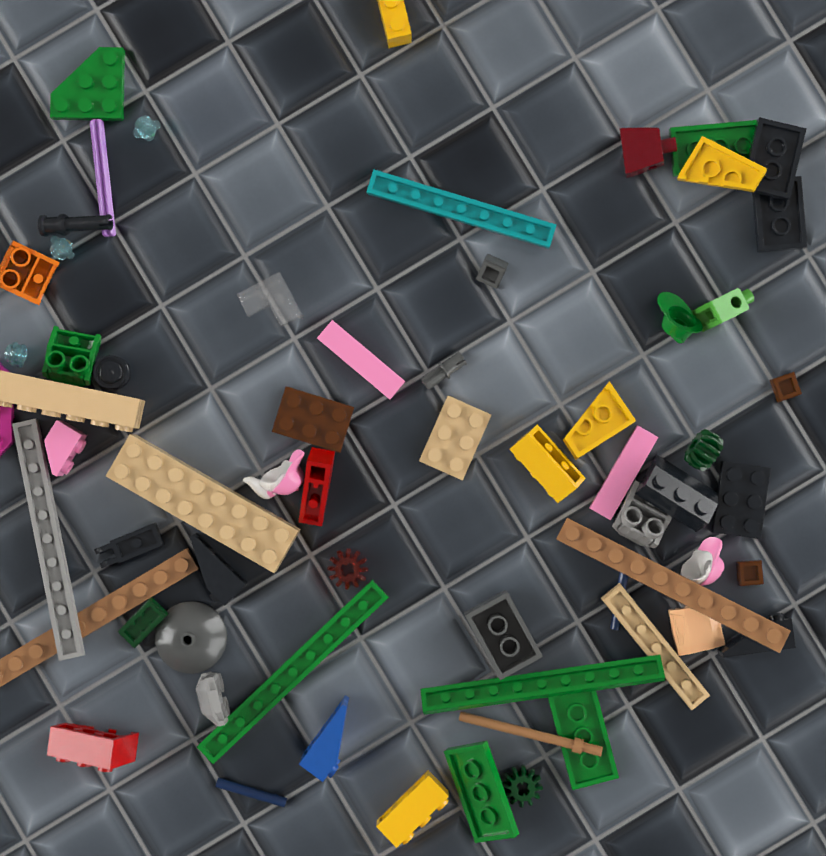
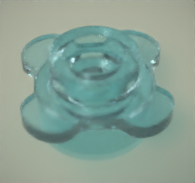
[133,116,161,141]
[50,236,75,260]
[5,342,27,367]

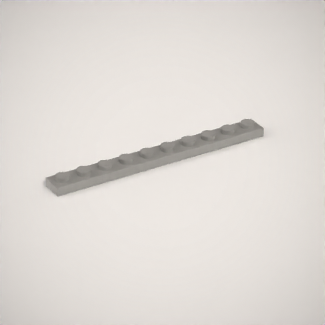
[12,419,85,661]

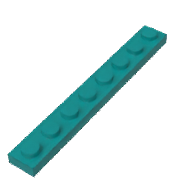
[367,169,557,249]

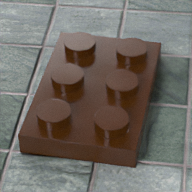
[272,386,355,453]

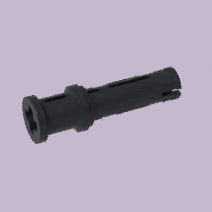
[38,214,113,237]

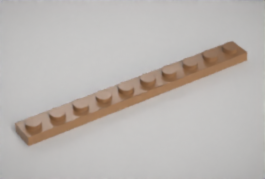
[556,518,791,653]
[0,548,200,687]

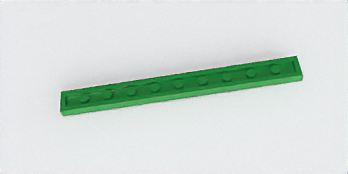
[197,579,389,764]
[420,655,665,715]

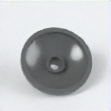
[155,601,227,674]

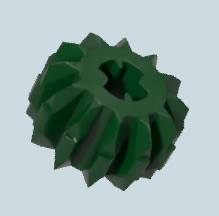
[684,429,723,472]
[502,764,543,808]

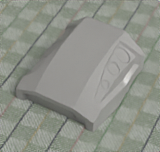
[612,480,672,548]
[195,671,230,726]

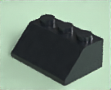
[635,454,718,532]

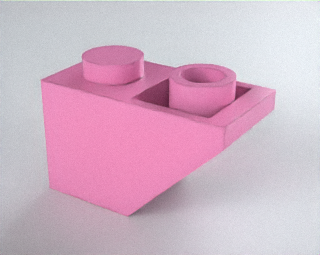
[44,420,87,476]

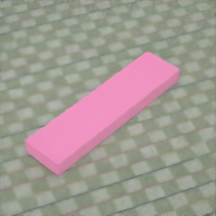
[317,320,405,400]
[589,425,658,520]

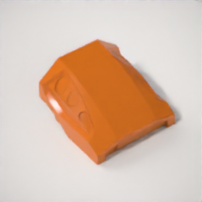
[0,241,60,305]

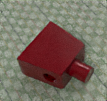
[620,127,677,178]

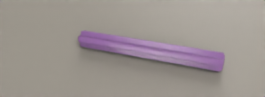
[90,119,116,237]

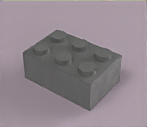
[464,589,543,680]

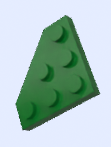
[50,47,125,121]

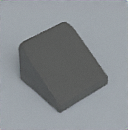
[475,254,508,289]

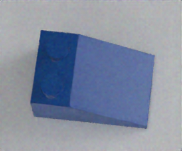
[299,695,349,782]

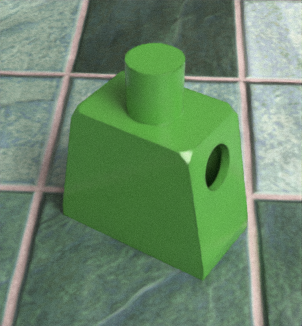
[692,288,754,332]

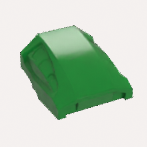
[42,326,102,387]

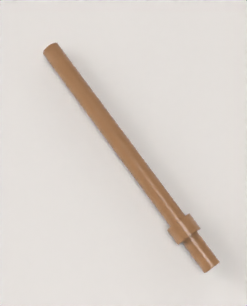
[459,711,603,756]

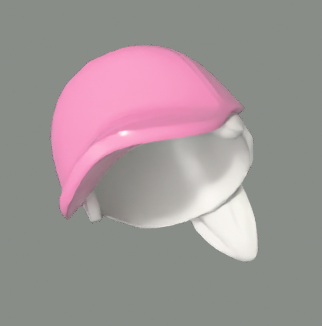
[243,449,305,499]
[680,537,724,586]

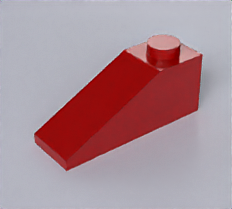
[299,447,335,527]

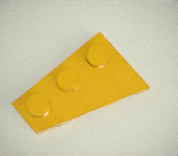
[677,136,767,192]
[563,381,636,460]

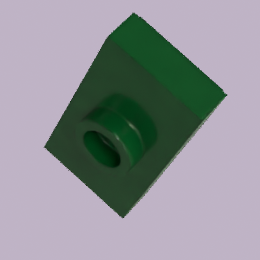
[118,597,169,649]

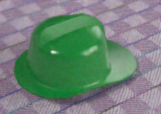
[657,292,703,344]

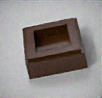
[770,372,802,402]
[736,560,764,586]

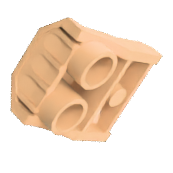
[668,606,725,656]

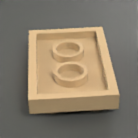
[419,396,491,480]

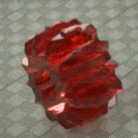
[327,548,369,590]

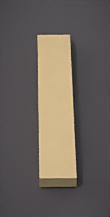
[601,583,710,710]

